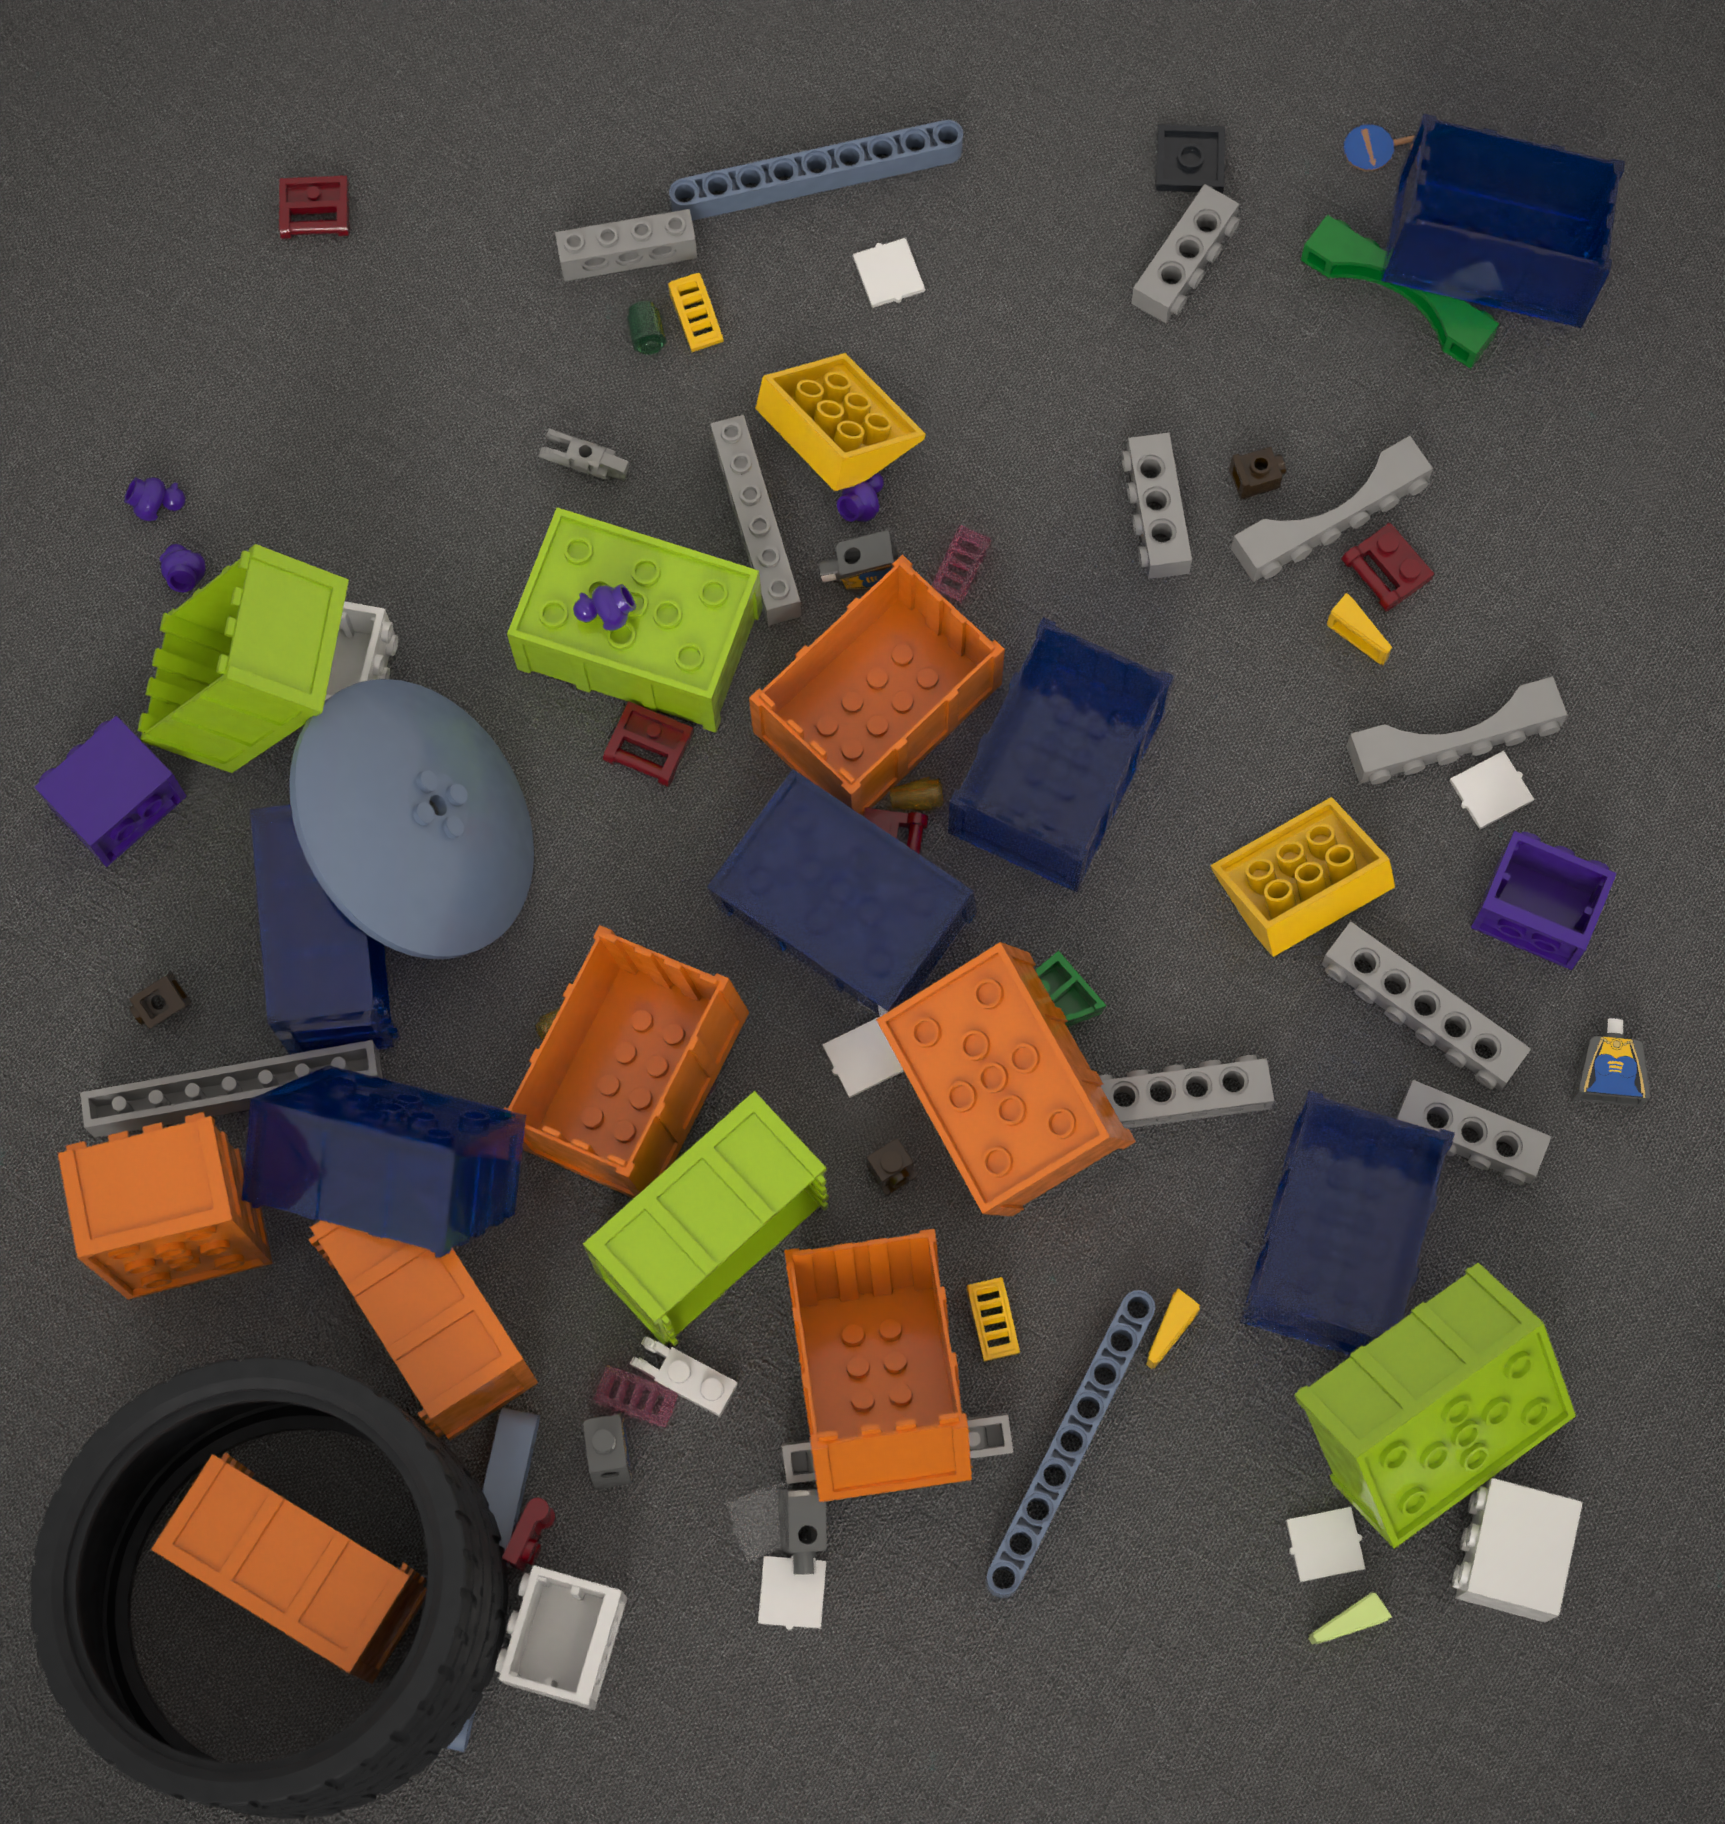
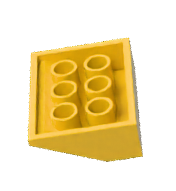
[755,353,926,491]
[1211,797,1395,957]

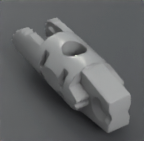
[538,428,629,480]

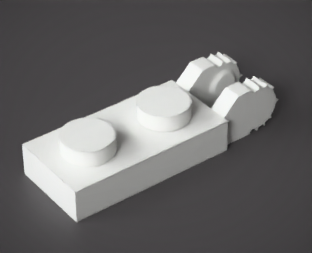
[630,1337,738,1417]

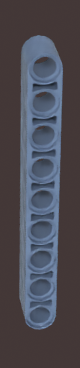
[669,120,963,221]
[986,1290,1155,1598]
[446,1408,540,1752]

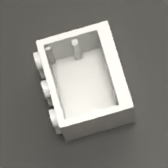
[325,602,398,700]
[1452,1478,1583,1622]
[495,1565,628,1710]

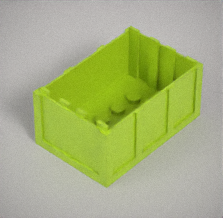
[507,507,763,733]
[138,544,349,773]
[583,1091,829,1347]
[1294,1263,1576,1549]

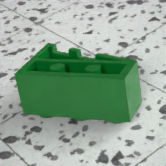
[1035,951,1106,1027]

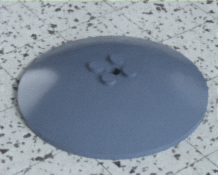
[289,679,534,959]

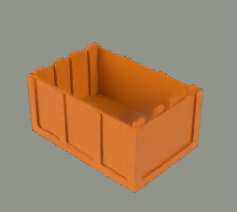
[749,554,1005,827]
[498,925,749,1198]
[876,942,1136,1217]
[58,1112,273,1300]
[309,1169,538,1441]
[784,1229,972,1502]
[151,1453,427,1684]

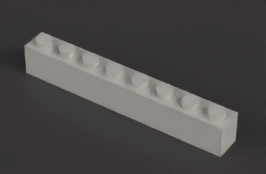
[80,1040,384,1138]

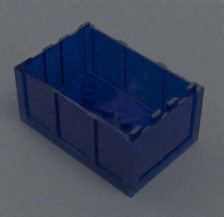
[1381,113,1625,328]
[948,617,1174,892]
[707,769,977,1017]
[250,804,400,1055]
[242,1065,526,1258]
[1240,1090,1455,1355]

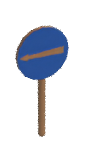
[1344,124,1456,171]

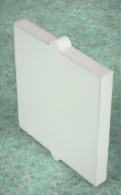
[853,238,925,308]
[1449,751,1534,829]
[822,1017,904,1098]
[1286,1507,1366,1582]
[758,1556,826,1630]

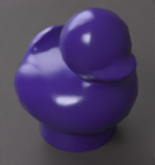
[837,472,884,522]
[124,477,186,521]
[160,544,206,592]
[573,584,636,631]

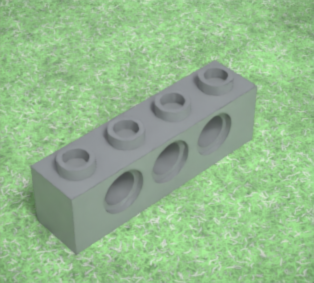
[1131,184,1240,323]
[555,209,697,281]
[1121,432,1192,579]
[1392,1080,1552,1185]

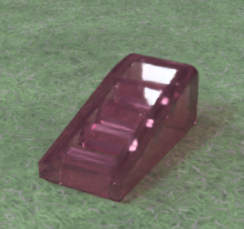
[931,524,992,603]
[594,1365,678,1429]

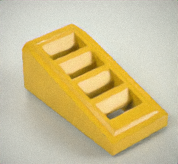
[668,273,724,352]
[1327,593,1392,665]
[966,1277,1020,1362]
[1146,1288,1200,1369]

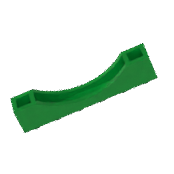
[1301,214,1499,369]

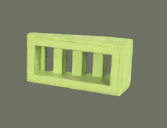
[1308,1592,1392,1644]

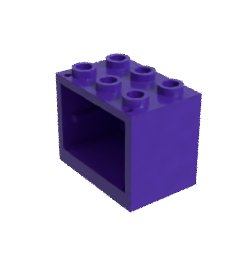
[34,715,187,868]
[1471,831,1617,970]

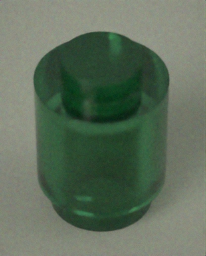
[627,301,667,355]

